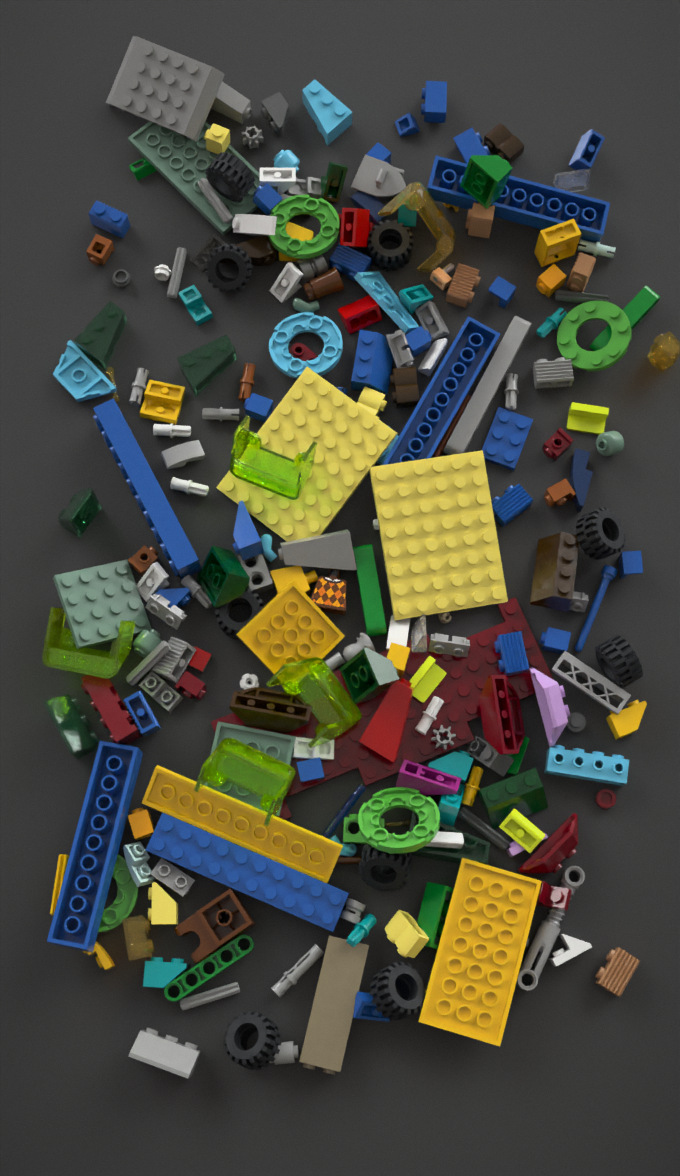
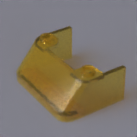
[377,182,456,272]

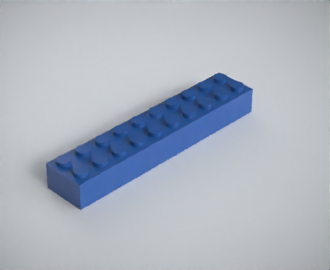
[424,155,610,243]
[383,316,500,465]
[93,398,201,580]
[47,741,143,953]
[146,812,349,932]

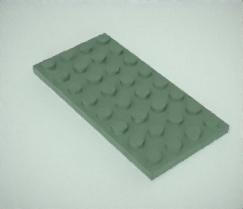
[128,121,276,235]

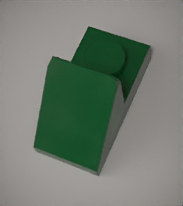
[321,162,348,202]

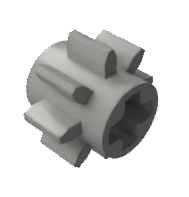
[242,125,264,149]
[431,725,456,751]

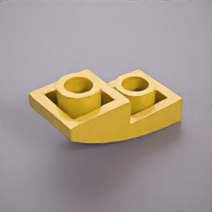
[83,942,115,970]

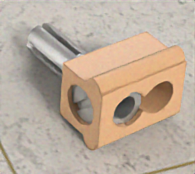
[430,263,454,291]

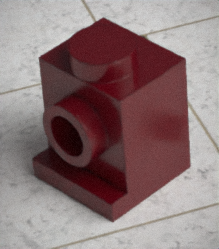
[542,427,574,461]
[175,671,207,701]

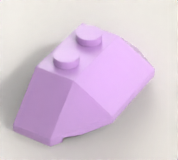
[529,667,570,747]

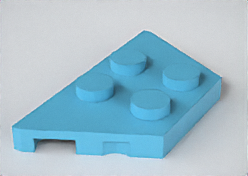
[53,340,117,402]

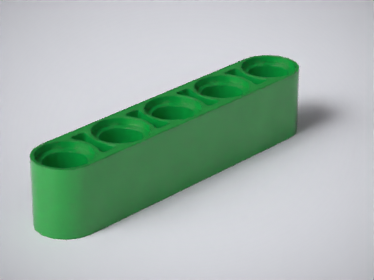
[589,285,661,351]
[353,544,387,637]
[164,935,254,1001]

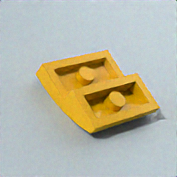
[140,380,185,425]

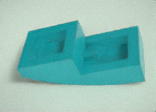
[178,285,213,326]

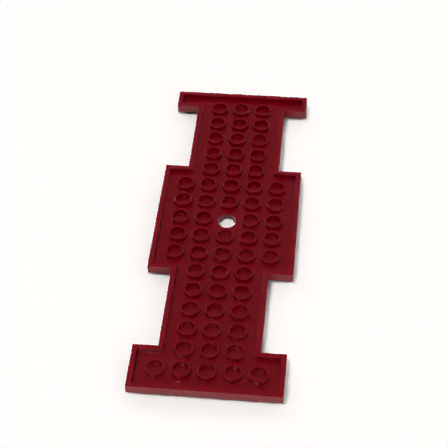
[211,597,564,820]

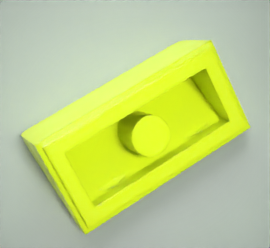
[499,809,545,853]

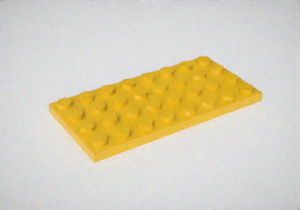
[418,858,542,1046]

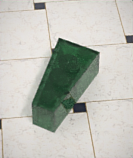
[409,811,490,865]

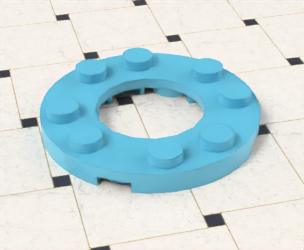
[269,312,343,379]

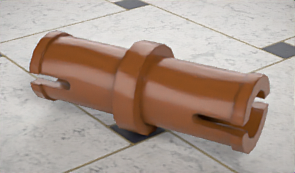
[238,363,256,402]

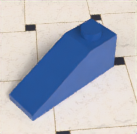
[232,500,264,560]

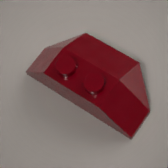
[479,675,525,755]
[516,813,578,874]

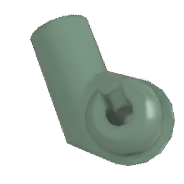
[292,298,320,313]

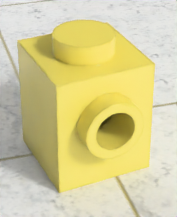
[204,123,230,154]

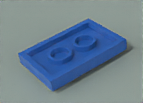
[482,407,533,471]

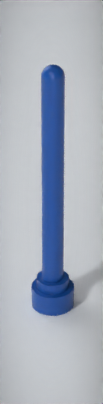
[575,565,618,652]

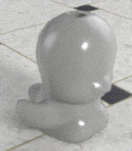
[343,633,375,662]

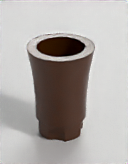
[303,266,345,301]

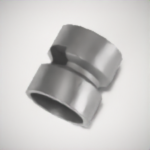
[295,254,328,283]

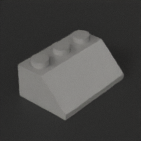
[128,1027,201,1079]

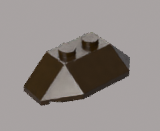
[229,687,312,733]

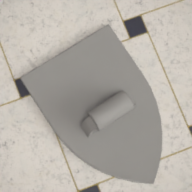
[351,154,407,197]

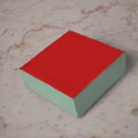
[188,646,212,673]

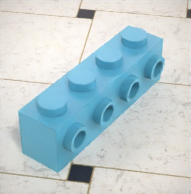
[544,745,629,786]

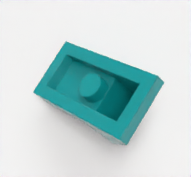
[399,284,434,315]

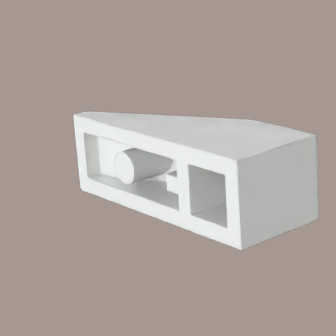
[232,214,277,236]

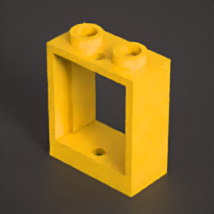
[534,219,581,267]

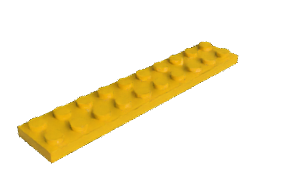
[142,765,343,883]

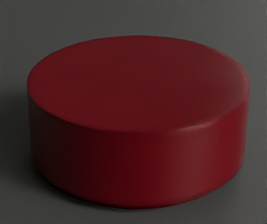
[595,789,616,809]

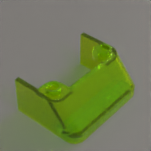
[230,415,317,500]
[42,607,135,678]
[266,657,362,748]
[194,738,296,826]

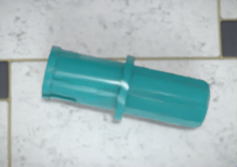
[536,308,567,338]
[346,914,377,947]

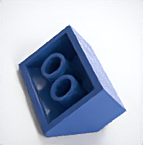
[351,330,393,395]

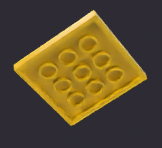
[236,580,345,691]

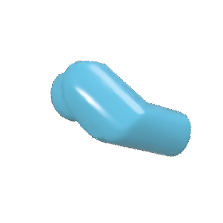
[260,534,277,562]
[330,835,357,857]

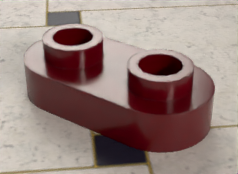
[290,343,318,361]

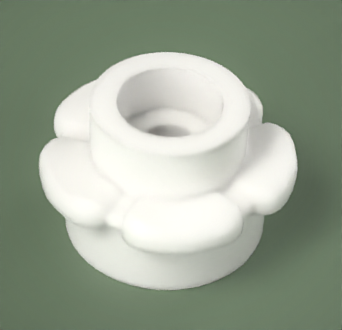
[154,264,172,281]
[240,673,259,690]

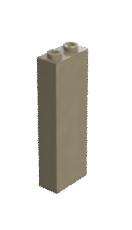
[299,936,369,1075]

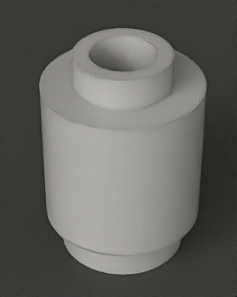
[269,1041,299,1065]

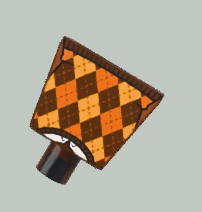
[311,568,346,615]

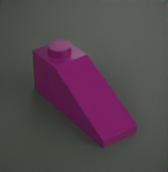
[395,759,462,795]

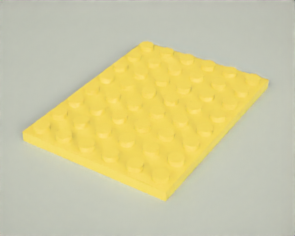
[216,367,397,542]
[369,450,508,620]

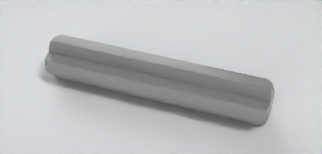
[198,178,233,224]
[167,247,187,299]
[126,641,171,686]
[180,982,240,1010]

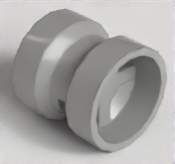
[340,898,366,924]

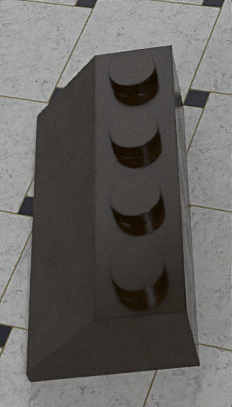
[529,532,579,612]

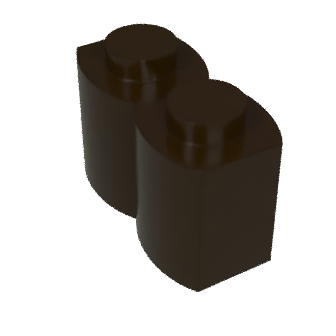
[484,123,524,164]
[390,367,420,408]

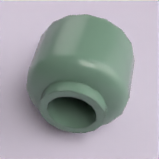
[596,431,624,456]
[133,629,162,658]

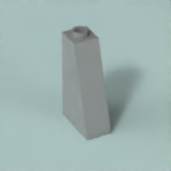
[211,82,252,124]
[278,530,357,570]

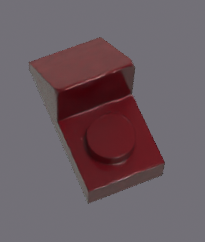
[536,881,572,911]

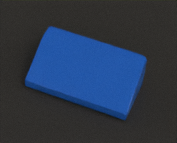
[353,992,390,1022]

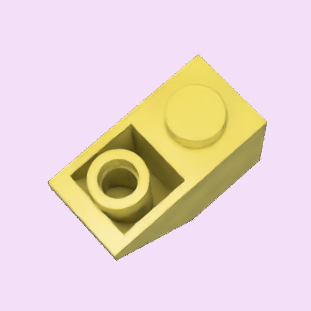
[148,882,178,925]

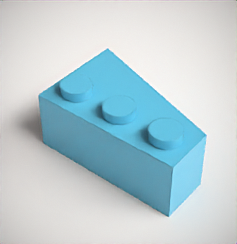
[302,79,352,146]

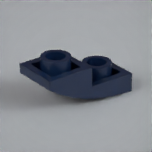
[350,191,389,224]

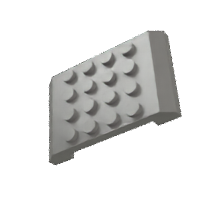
[106,36,225,142]

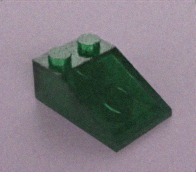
[58,487,102,538]

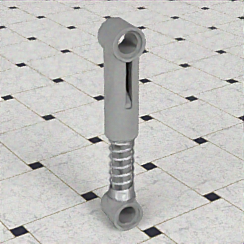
[516,866,585,991]

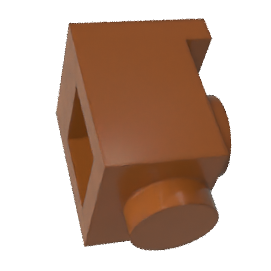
[86,234,115,266]
[544,478,576,507]
[128,545,160,577]

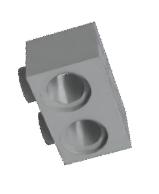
[238,554,274,594]

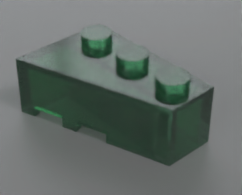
[74,301,127,371]
[177,335,237,397]

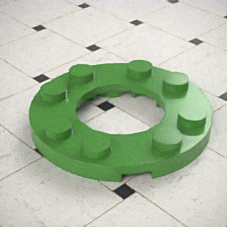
[268,195,340,259]
[557,301,632,372]
[358,787,440,854]
[98,855,139,932]

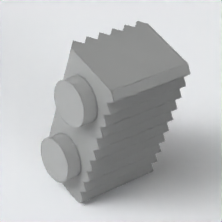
[532,357,574,389]
[152,637,196,684]

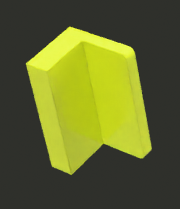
[567,402,609,435]
[409,656,447,703]

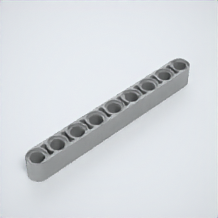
[443,315,532,455]

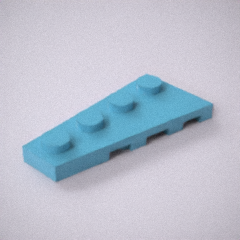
[354,271,419,333]

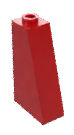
[359,678,414,762]

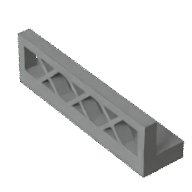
[551,651,631,715]

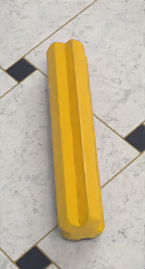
[50,854,69,916]

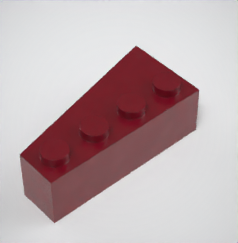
[81,666,142,745]

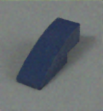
[570,448,593,512]

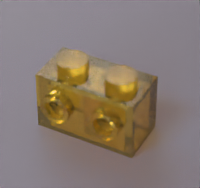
[647,331,680,372]
[122,915,154,961]

